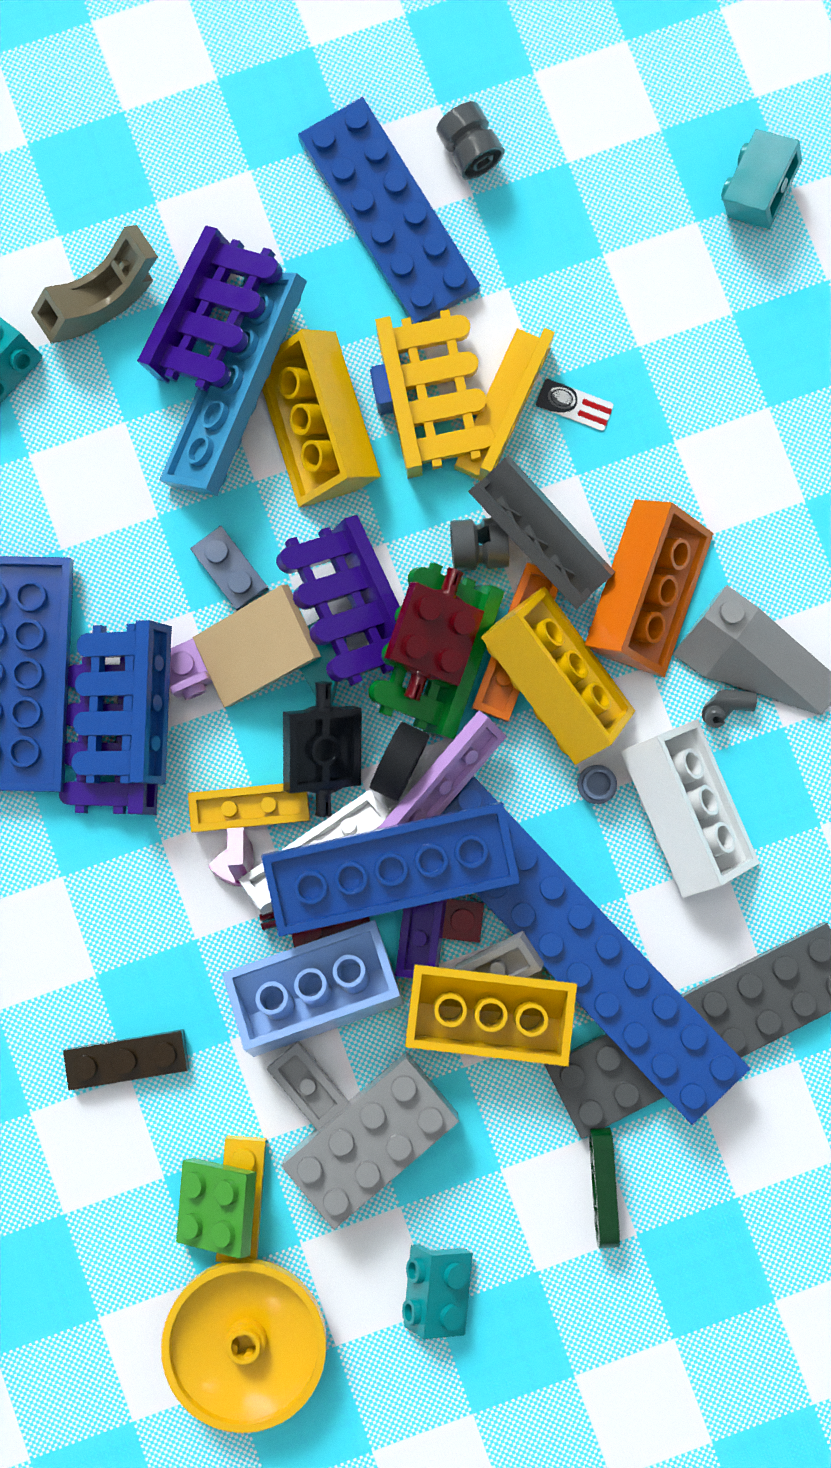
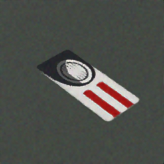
[536,379,614,431]

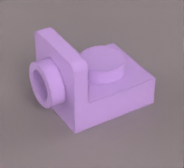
[169,638,213,700]

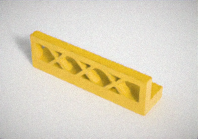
[454,327,555,481]

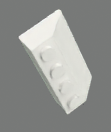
[620,719,760,898]

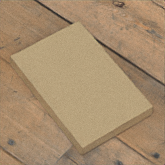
[192,584,321,708]

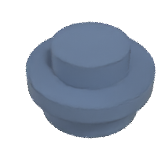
[577,765,617,804]

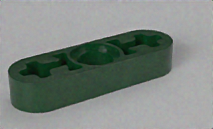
[589,1127,620,1249]

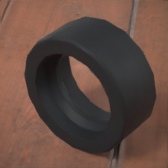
[369,722,430,802]

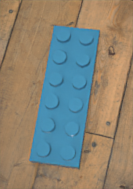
[159,272,307,496]

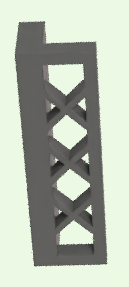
[468,455,615,610]

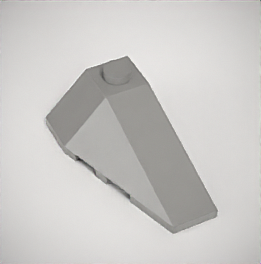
[672,585,831,715]

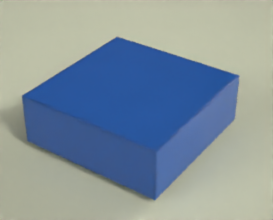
[370,364,393,416]

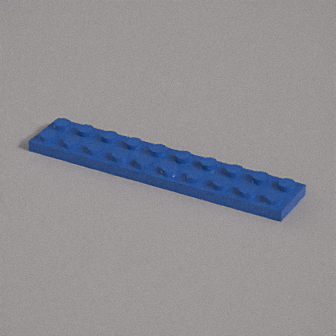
[440,776,751,1125]

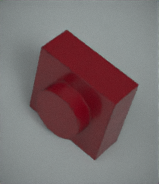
[442,898,484,943]

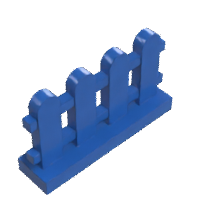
[71,620,172,785]

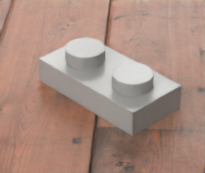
[455,931,544,977]
[267,1041,349,1131]

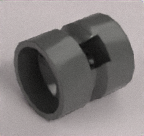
[436,101,505,179]
[450,517,509,571]

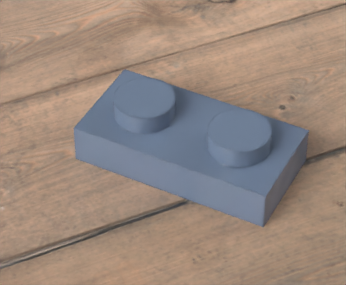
[190,526,269,611]

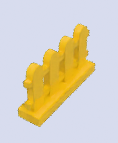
[375,309,495,479]

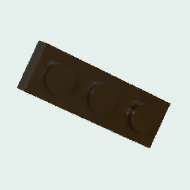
[63,1029,190,1091]

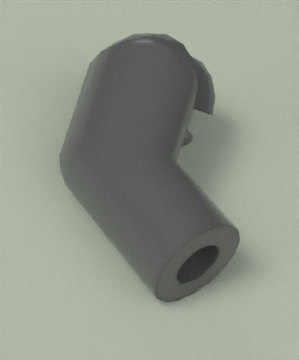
[702,690,757,728]

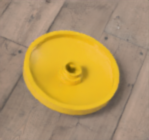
[161,1258,327,1433]

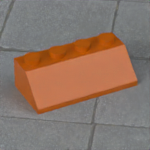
[585,499,714,677]

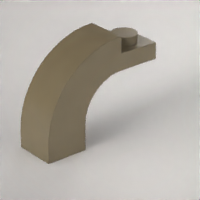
[31,225,158,344]

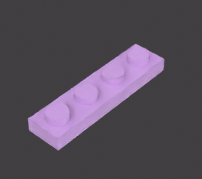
[378,711,507,829]

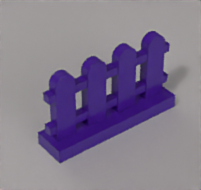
[137,225,283,392]
[276,515,400,687]
[59,657,158,815]

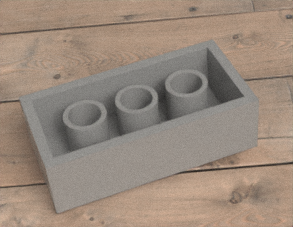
[281,1051,459,1230]

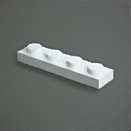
[238,790,389,915]

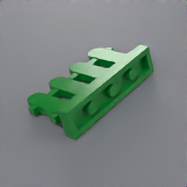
[369,563,505,740]

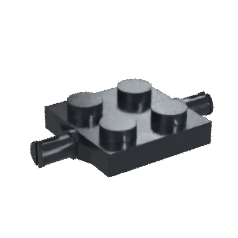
[283,681,362,817]

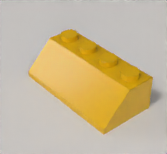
[262,329,381,507]
[481,586,635,765]
[405,964,577,1066]

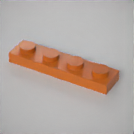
[471,562,558,723]

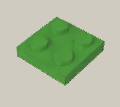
[176,1158,257,1259]

